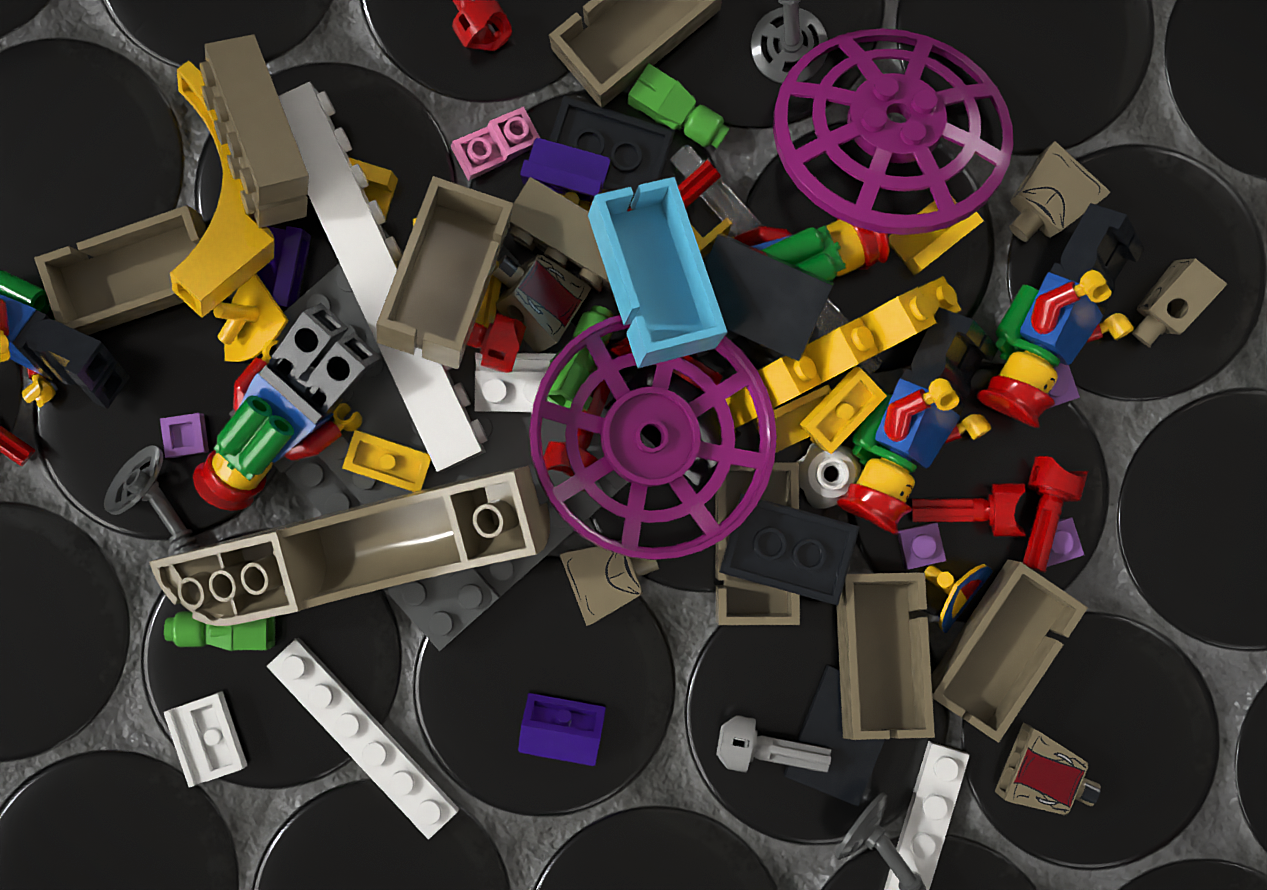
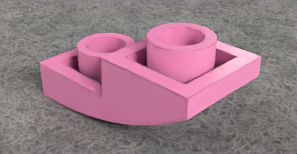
[451,107,540,181]

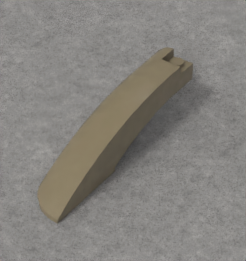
[149,465,550,626]

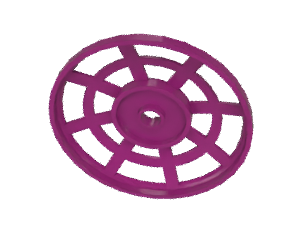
[773,29,1013,235]
[529,315,777,560]

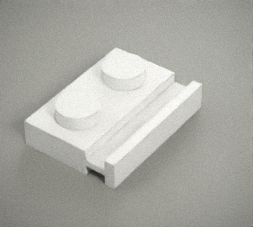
[474,353,556,413]
[163,691,248,787]

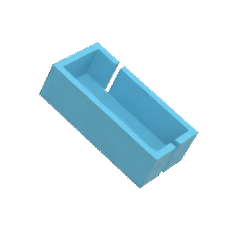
[588,177,727,368]

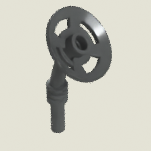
[751,0,828,84]
[104,446,200,554]
[835,792,926,890]

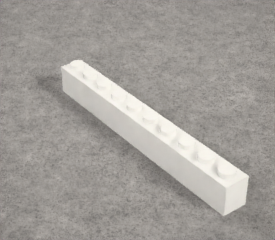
[278,82,488,472]

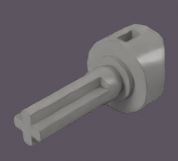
[716,715,831,773]

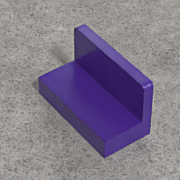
[520,138,610,203]
[257,226,311,310]
[518,693,606,766]

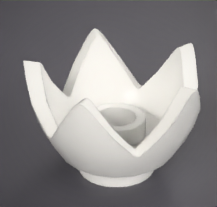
[796,443,861,509]

